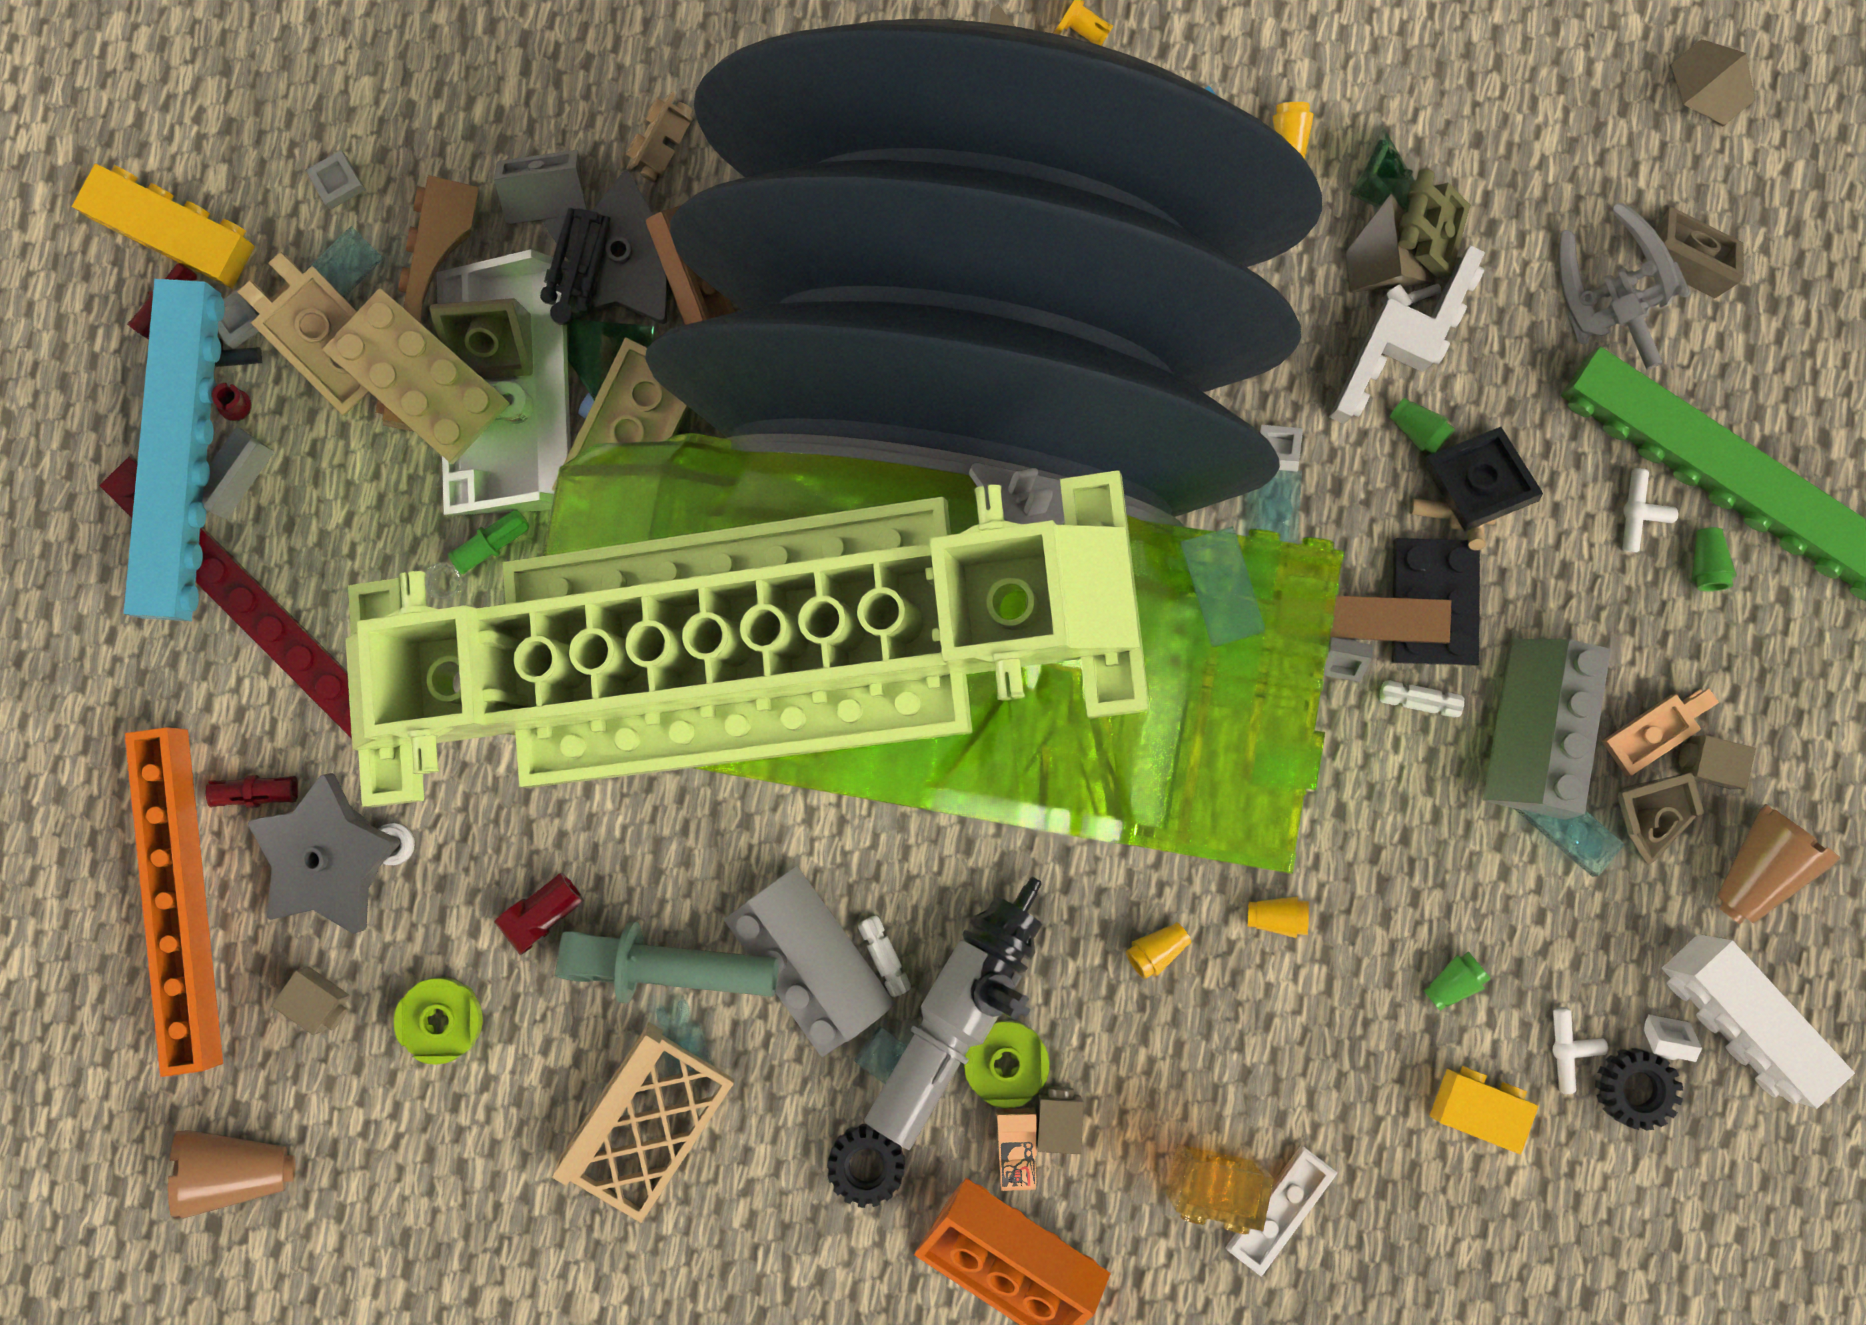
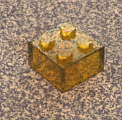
[1166,1143,1274,1234]

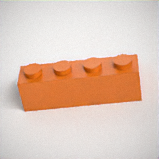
[914,1178,1111,1325]

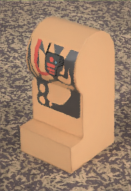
[996,1108,1037,1191]

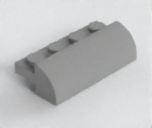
[724,866,896,1057]

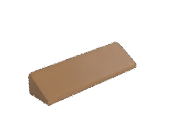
[646,205,735,325]

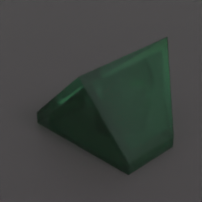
[1349,126,1416,213]
[568,319,654,401]

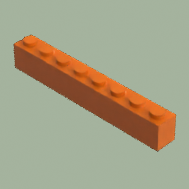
[124,727,223,1077]

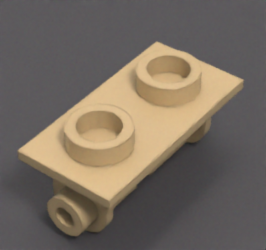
[626,92,693,182]

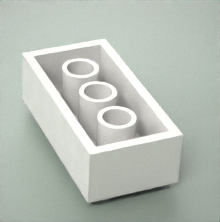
[1662,934,1855,1109]

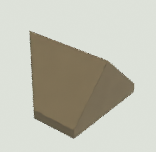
[1669,39,1755,127]
[1345,194,1432,293]
[1617,772,1704,865]

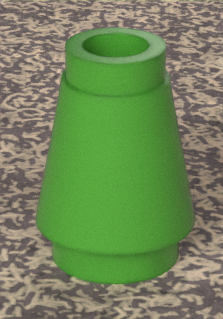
[1389,398,1455,454]
[1692,527,1737,592]
[1424,951,1491,1011]

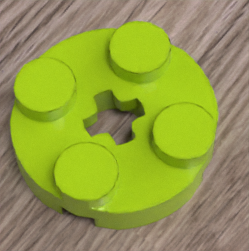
[393,977,483,1065]
[964,1020,1050,1108]

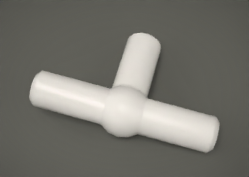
[1622,468,1678,553]
[1552,1007,1609,1094]

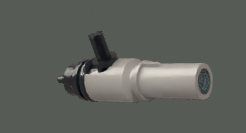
[863,877,1043,1150]

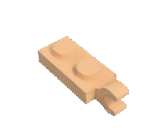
[1602,688,1719,776]

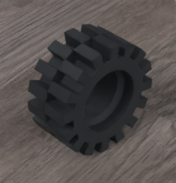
[1595,1048,1683,1131]
[827,1124,905,1208]

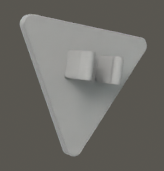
[969,463,1065,525]

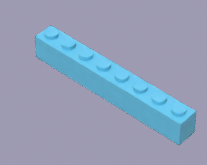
[124,279,225,621]

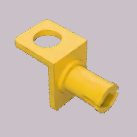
[1053,0,1114,46]

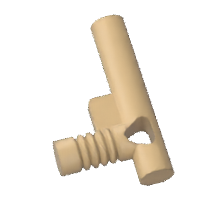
[1410,498,1496,550]

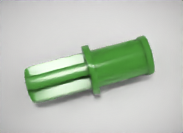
[448,510,529,575]

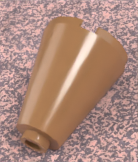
[1717,804,1840,925]
[168,1130,296,1219]

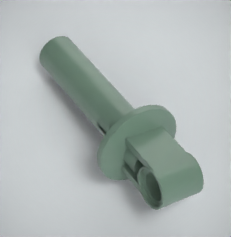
[554,921,779,1004]

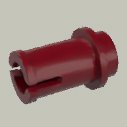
[212,383,252,421]

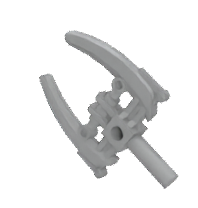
[1558,203,1691,370]

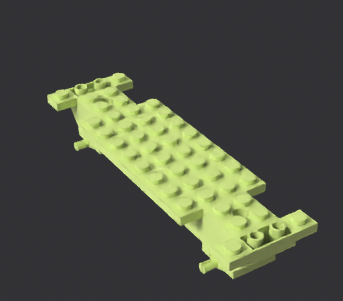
[345,470,1150,807]

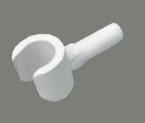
[1381,284,1441,307]

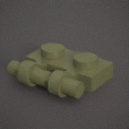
[1398,169,1471,278]

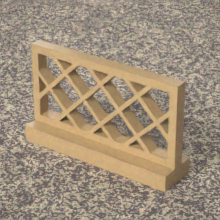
[552,1022,734,1223]

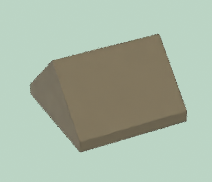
[1641,206,1744,298]
[429,298,533,379]

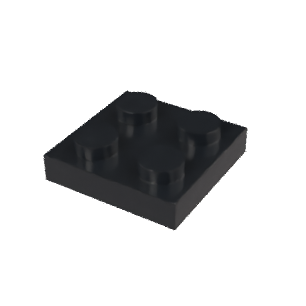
[1424,427,1543,532]

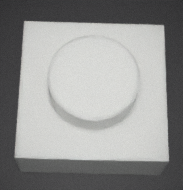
[1260,425,1303,472]
[1644,1014,1702,1062]

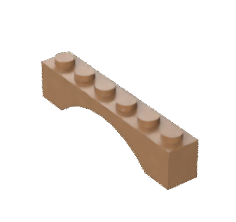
[375,175,479,432]

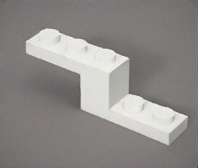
[1329,245,1485,424]

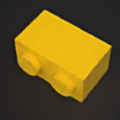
[1429,1065,1539,1155]

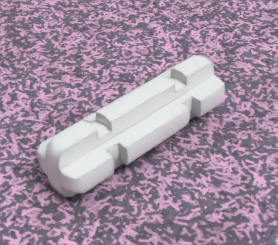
[1380,680,1464,718]
[858,916,911,997]

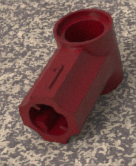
[494,873,585,955]

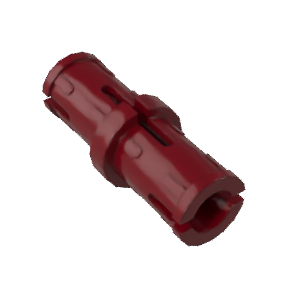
[205,775,298,808]

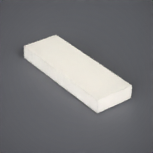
[1225,1145,1337,1277]

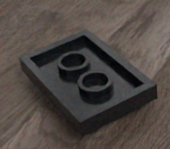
[1392,538,1480,666]

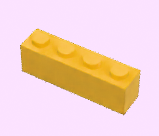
[71,163,255,289]

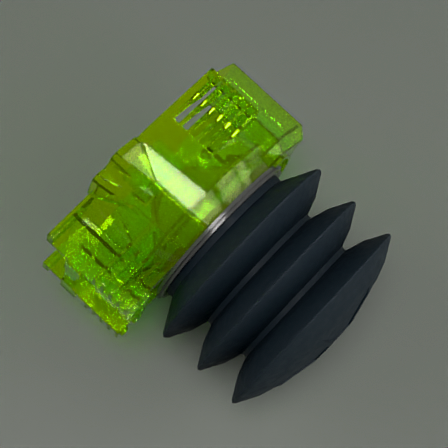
[510,19,1345,874]

